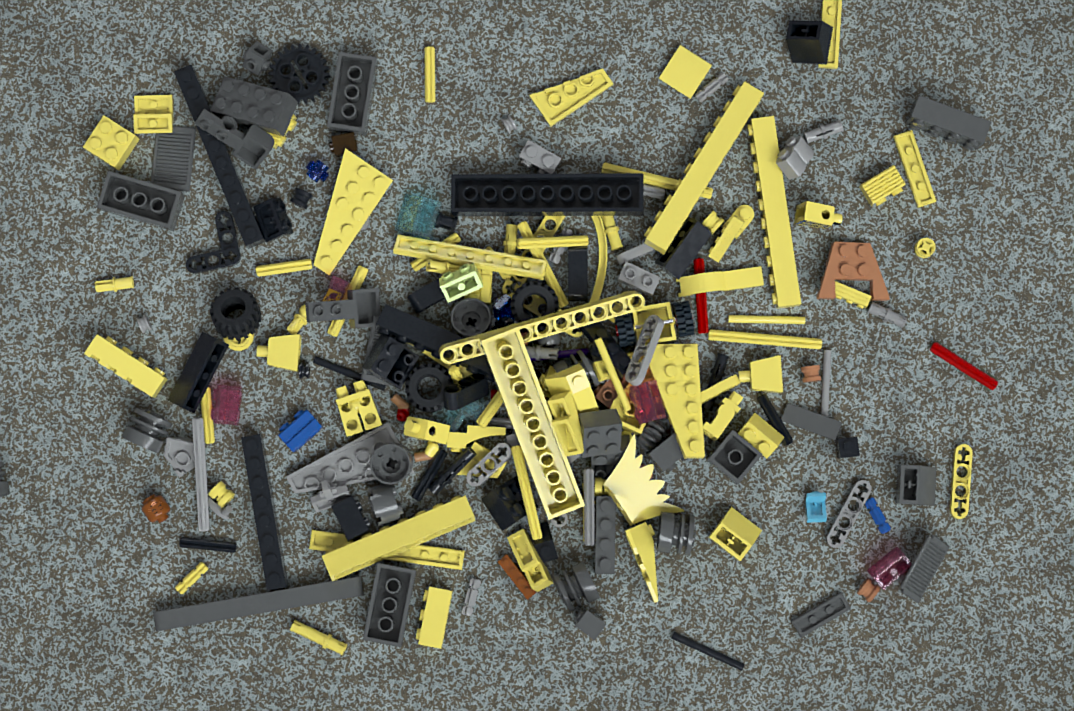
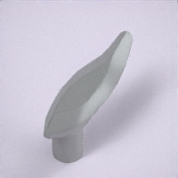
[208,497,232,519]

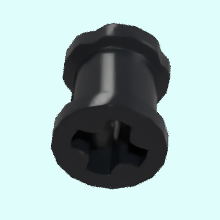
[435,212,458,233]

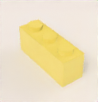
[416,586,453,649]

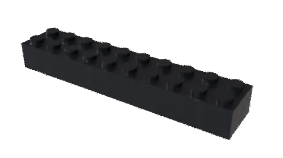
[451,173,644,216]

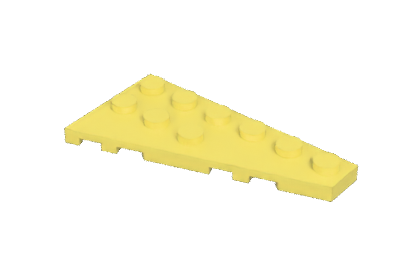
[313,148,393,275]
[645,344,705,459]

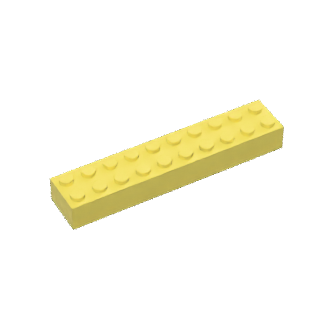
[479,323,585,520]

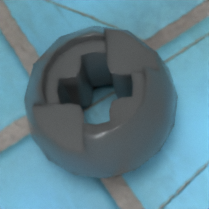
[537,328,560,348]

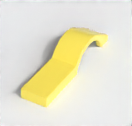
[676,266,764,297]

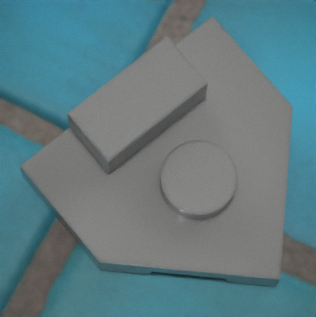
[164,436,206,478]

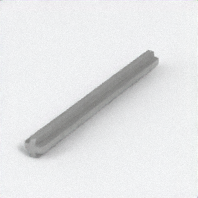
[192,417,210,532]

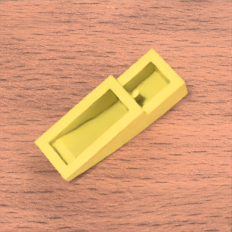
[547,391,584,457]

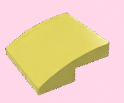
[659,45,712,99]
[133,95,173,134]

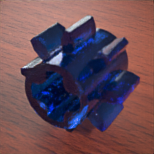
[306,159,329,183]

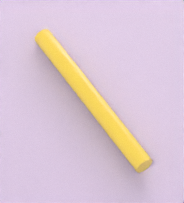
[728,315,805,324]
[594,338,632,412]

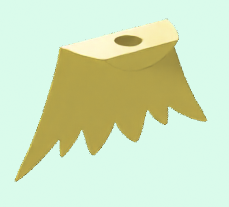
[603,434,684,526]

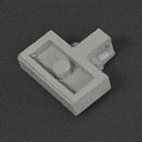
[310,480,351,513]

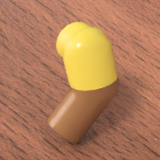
[414,441,439,462]

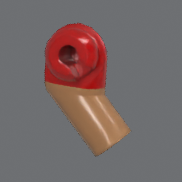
[391,393,410,422]

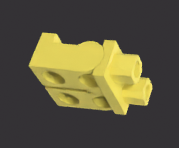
[336,380,383,437]
[703,391,743,441]

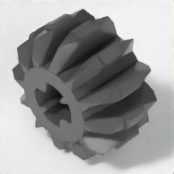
[637,418,666,452]

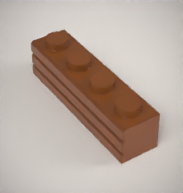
[498,554,537,600]

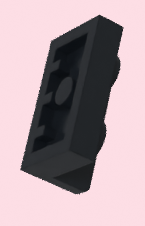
[253,198,293,242]

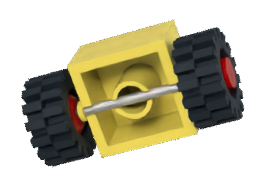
[614,301,694,347]

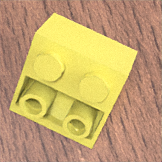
[708,507,762,561]

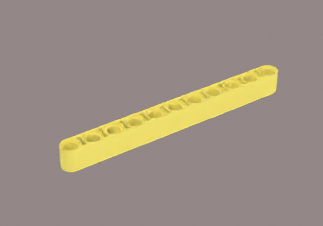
[439,291,645,364]

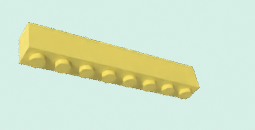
[322,495,475,581]

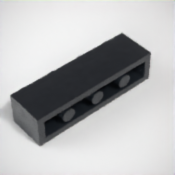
[168,332,229,414]

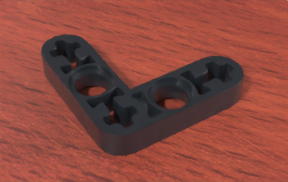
[186,211,241,274]

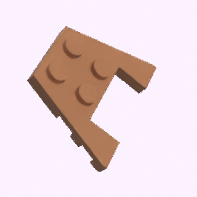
[817,242,890,301]

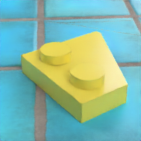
[457,441,508,478]

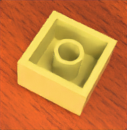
[83,115,140,171]

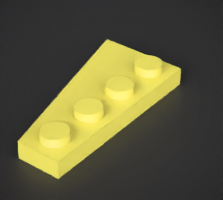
[529,68,613,127]

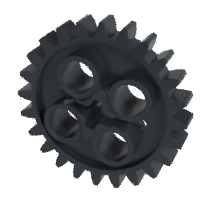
[268,44,331,106]

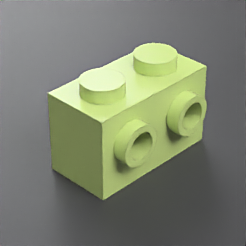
[439,263,483,303]

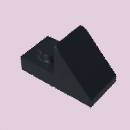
[529,521,558,563]

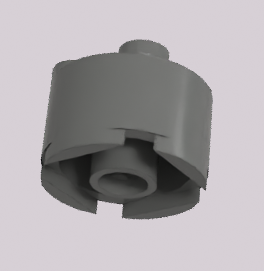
[366,483,404,526]

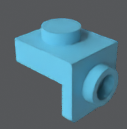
[805,491,827,523]

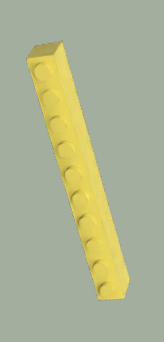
[644,82,764,255]
[747,116,801,309]

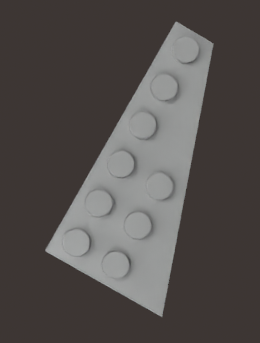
[286,423,415,494]

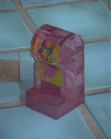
[322,275,350,302]

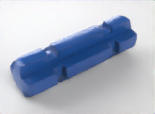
[865,497,891,534]

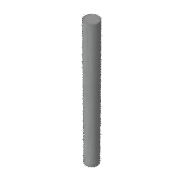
[821,350,831,417]

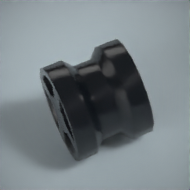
[289,188,313,210]

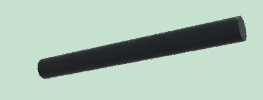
[313,356,387,391]
[671,632,745,671]

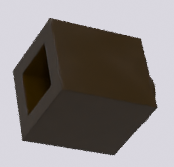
[329,132,359,157]

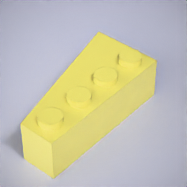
[84,334,168,398]

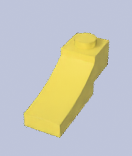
[447,425,506,452]
[507,529,554,592]

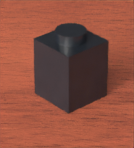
[835,437,860,459]

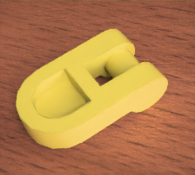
[722,205,754,239]

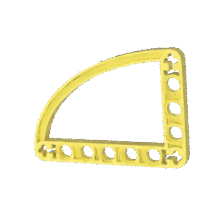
[502,216,607,338]

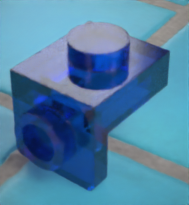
[493,293,515,321]

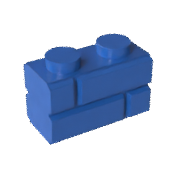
[278,409,323,453]

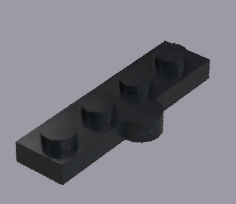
[575,314,631,379]

